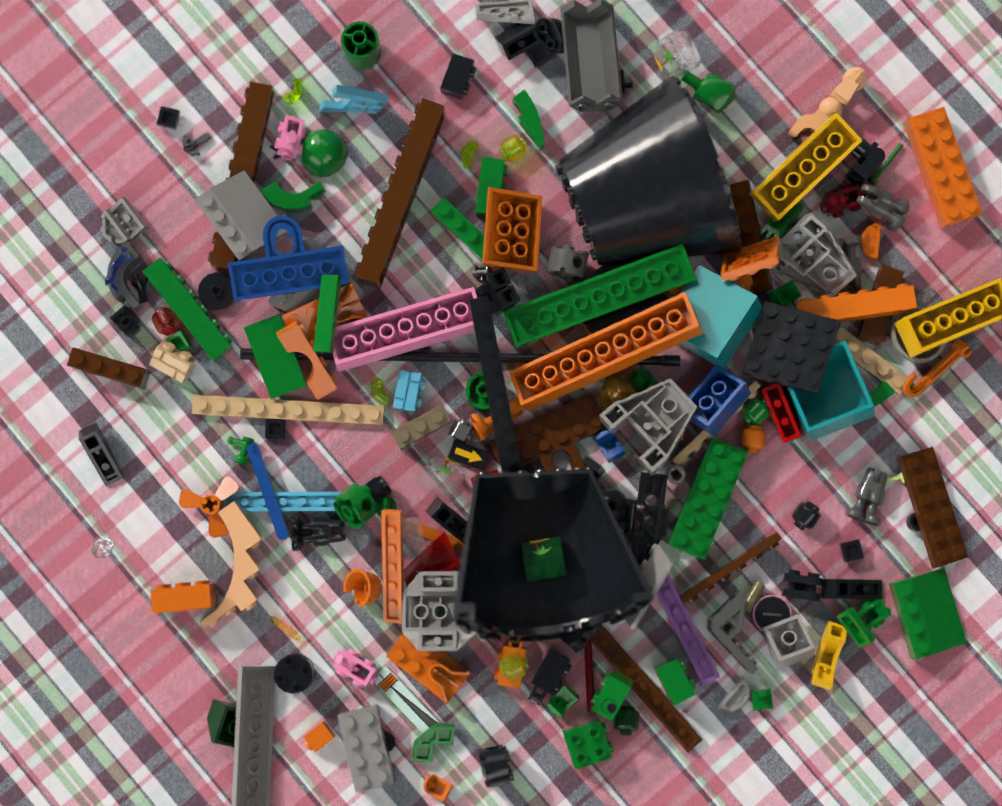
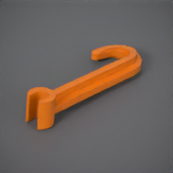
[903,339,972,398]

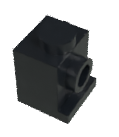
[110,305,143,337]
[365,476,392,502]

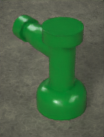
[227,436,254,466]

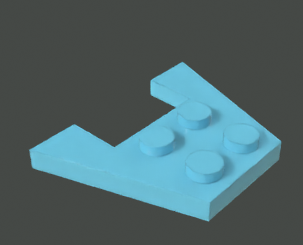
[320,85,388,114]

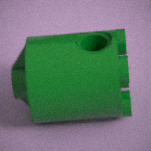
[341,21,381,69]

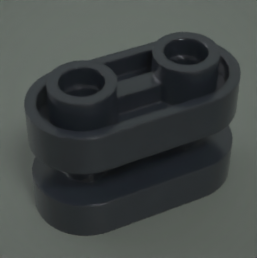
[536,18,564,54]
[781,570,823,602]

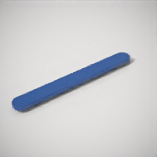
[247,443,289,540]

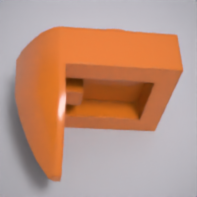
[423,775,454,803]

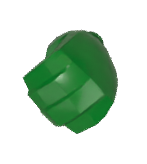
[681,70,736,114]

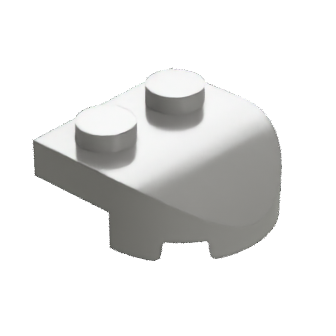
[101,197,148,243]

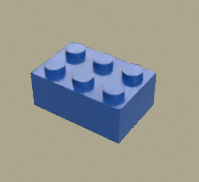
[689,364,751,437]

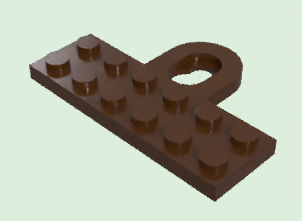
[489,392,606,471]

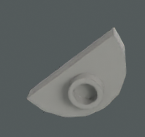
[718,676,750,711]

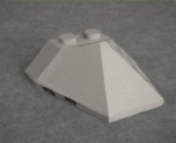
[771,212,857,297]

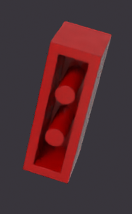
[761,384,806,443]

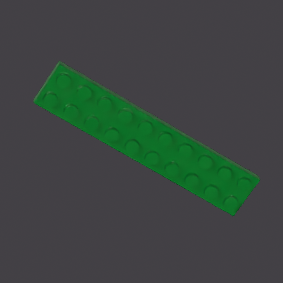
[503,244,696,347]

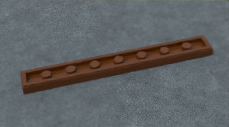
[589,625,702,753]

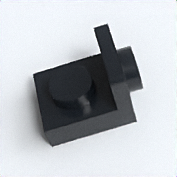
[582,456,605,482]

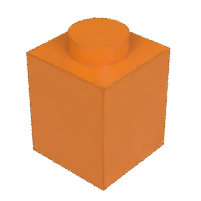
[304,721,336,752]

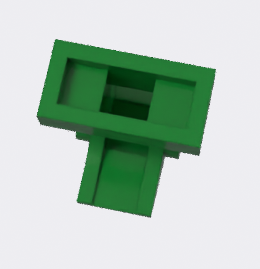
[837,599,892,648]

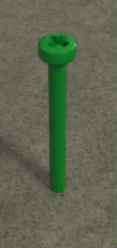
[868,143,903,185]

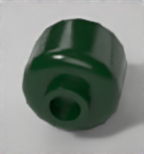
[614,706,640,736]

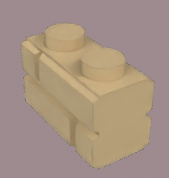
[149,342,197,383]

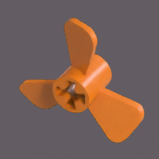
[179,477,239,538]

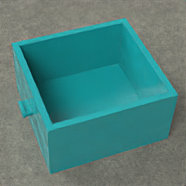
[679,265,763,369]
[786,340,875,442]

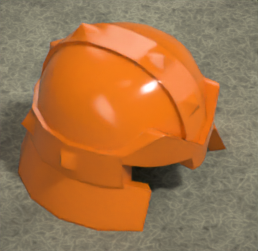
[343,569,382,608]

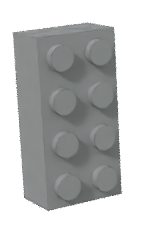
[337,704,396,793]

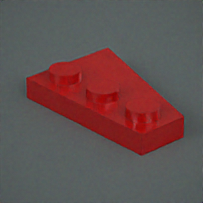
[403,530,461,586]

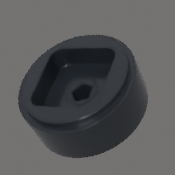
[906,513,920,532]

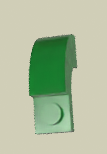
[260,181,326,213]

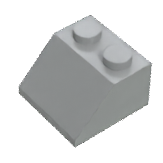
[763,614,816,670]

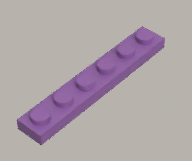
[656,574,720,686]

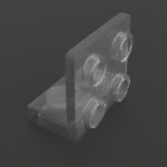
[380,516,425,558]

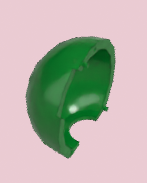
[302,129,348,178]

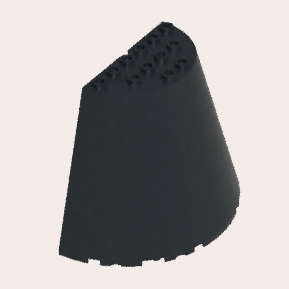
[555,76,741,265]
[453,468,654,642]

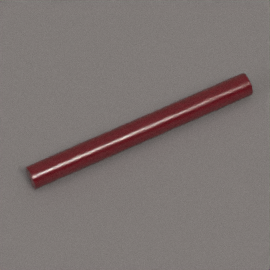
[584,640,594,712]

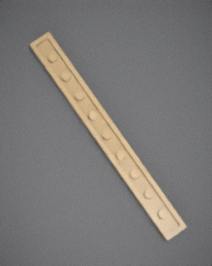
[192,395,385,425]

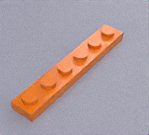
[381,509,404,624]

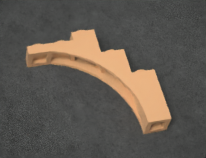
[200,500,263,628]

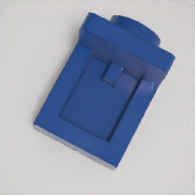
[596,430,625,463]

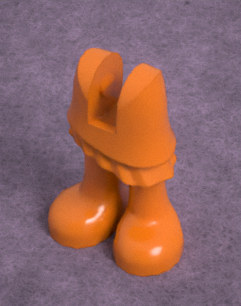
[470,397,523,441]

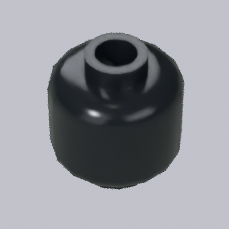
[792,500,821,530]

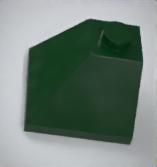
[207,699,236,747]

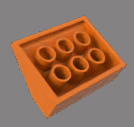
[482,187,543,274]

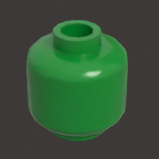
[742,398,770,426]

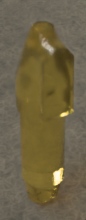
[270,616,301,640]

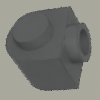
[448,419,475,444]

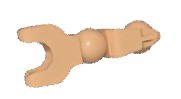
[788,67,867,138]

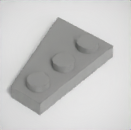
[476,0,535,25]

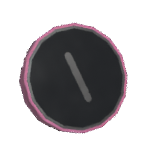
[752,595,792,632]

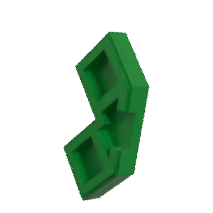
[411,723,456,763]

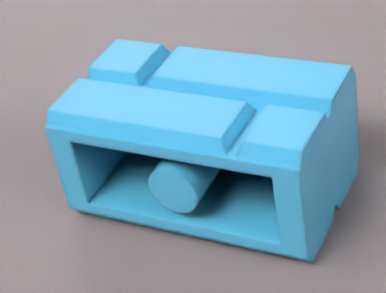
[393,370,426,413]

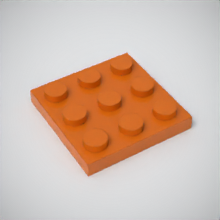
[721,235,781,282]

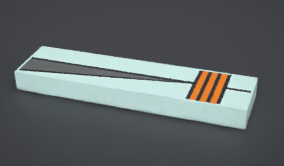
[375,666,439,733]

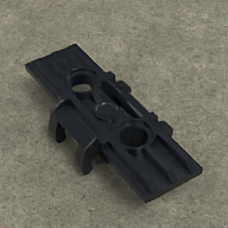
[623,472,670,565]

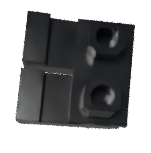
[844,138,885,186]
[475,267,521,316]

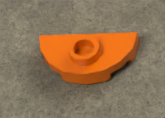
[860,223,882,261]

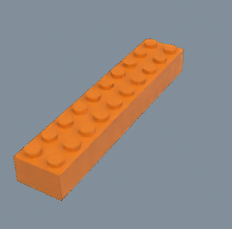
[509,292,704,411]

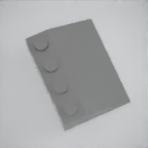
[194,171,288,261]
[625,540,681,630]

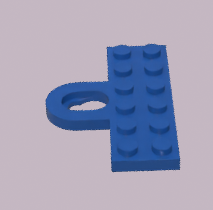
[228,216,349,302]

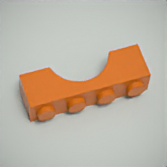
[276,321,338,401]

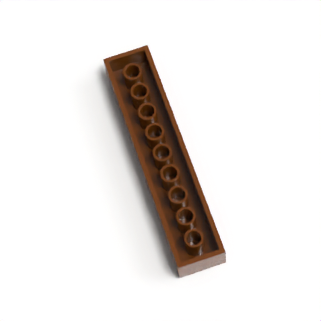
[354,98,445,290]

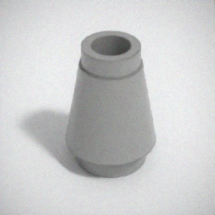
[666,465,686,484]

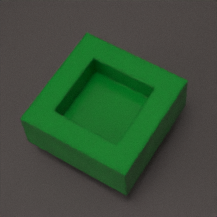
[165,329,193,351]

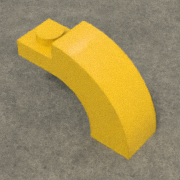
[811,621,847,690]

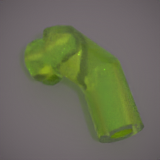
[284,78,303,104]
[461,140,479,168]
[371,378,391,406]

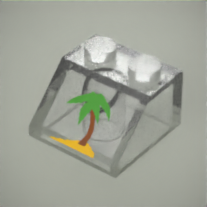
[650,27,701,80]
[416,452,469,503]

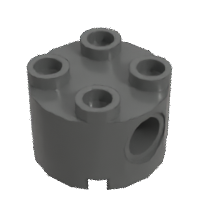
[547,245,589,281]

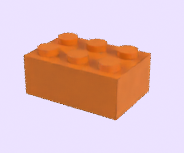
[150,580,218,614]

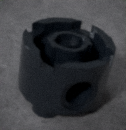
[274,653,315,694]
[479,745,514,788]

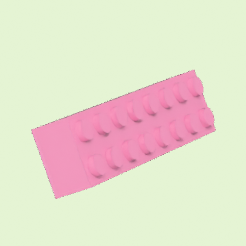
[332,287,477,372]

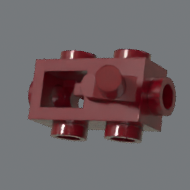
[820,184,867,219]

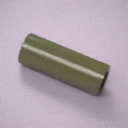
[745,581,766,613]

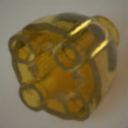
[599,371,637,411]

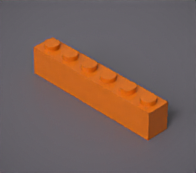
[796,283,917,323]

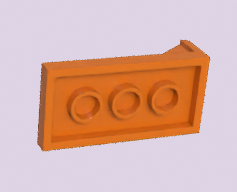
[282,282,368,342]
[386,634,471,704]

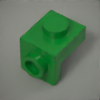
[768,280,802,306]
[547,683,580,718]

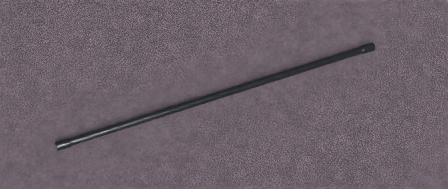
[240,348,680,367]

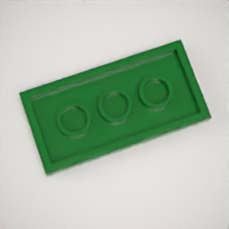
[244,314,307,399]

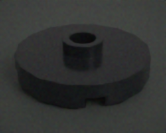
[198,272,234,310]

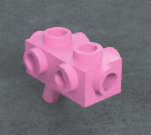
[274,115,306,160]
[333,648,379,688]

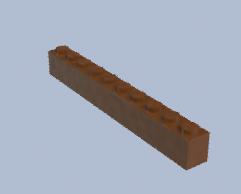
[208,81,275,271]

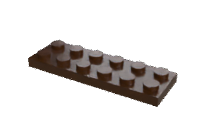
[897,447,968,568]

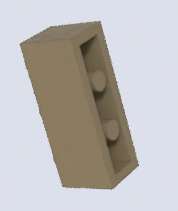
[391,404,451,451]

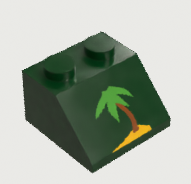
[521,537,566,582]

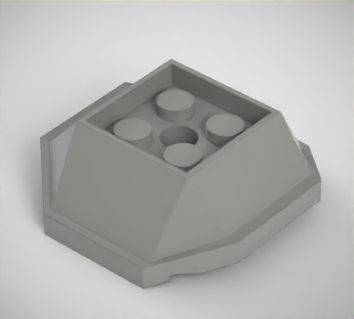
[402,571,478,651]

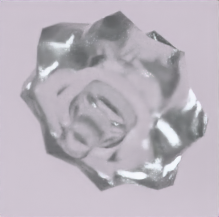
[90,537,115,558]

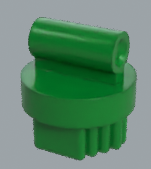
[627,368,652,393]
[377,497,397,518]

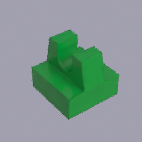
[750,688,773,711]

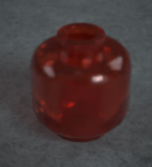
[151,307,180,336]

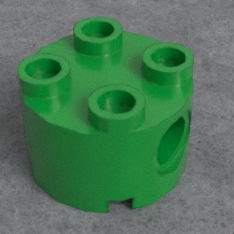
[465,371,490,411]
[333,484,380,529]

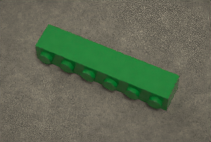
[142,257,233,362]

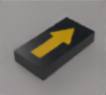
[448,440,490,471]

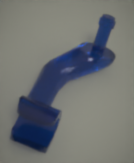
[104,247,132,292]

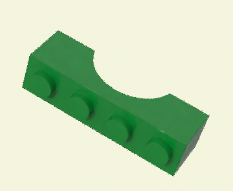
[431,197,486,266]

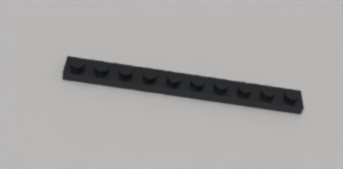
[469,296,522,473]

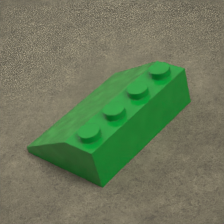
[888,568,967,659]

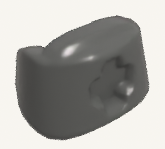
[472,264,492,281]

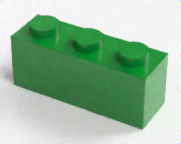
[475,157,508,217]

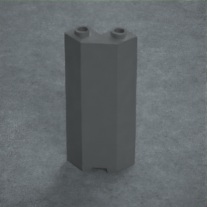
[560,0,623,112]

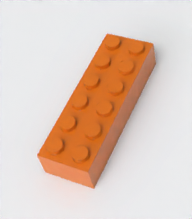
[903,107,982,229]

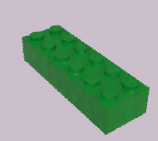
[667,437,748,560]

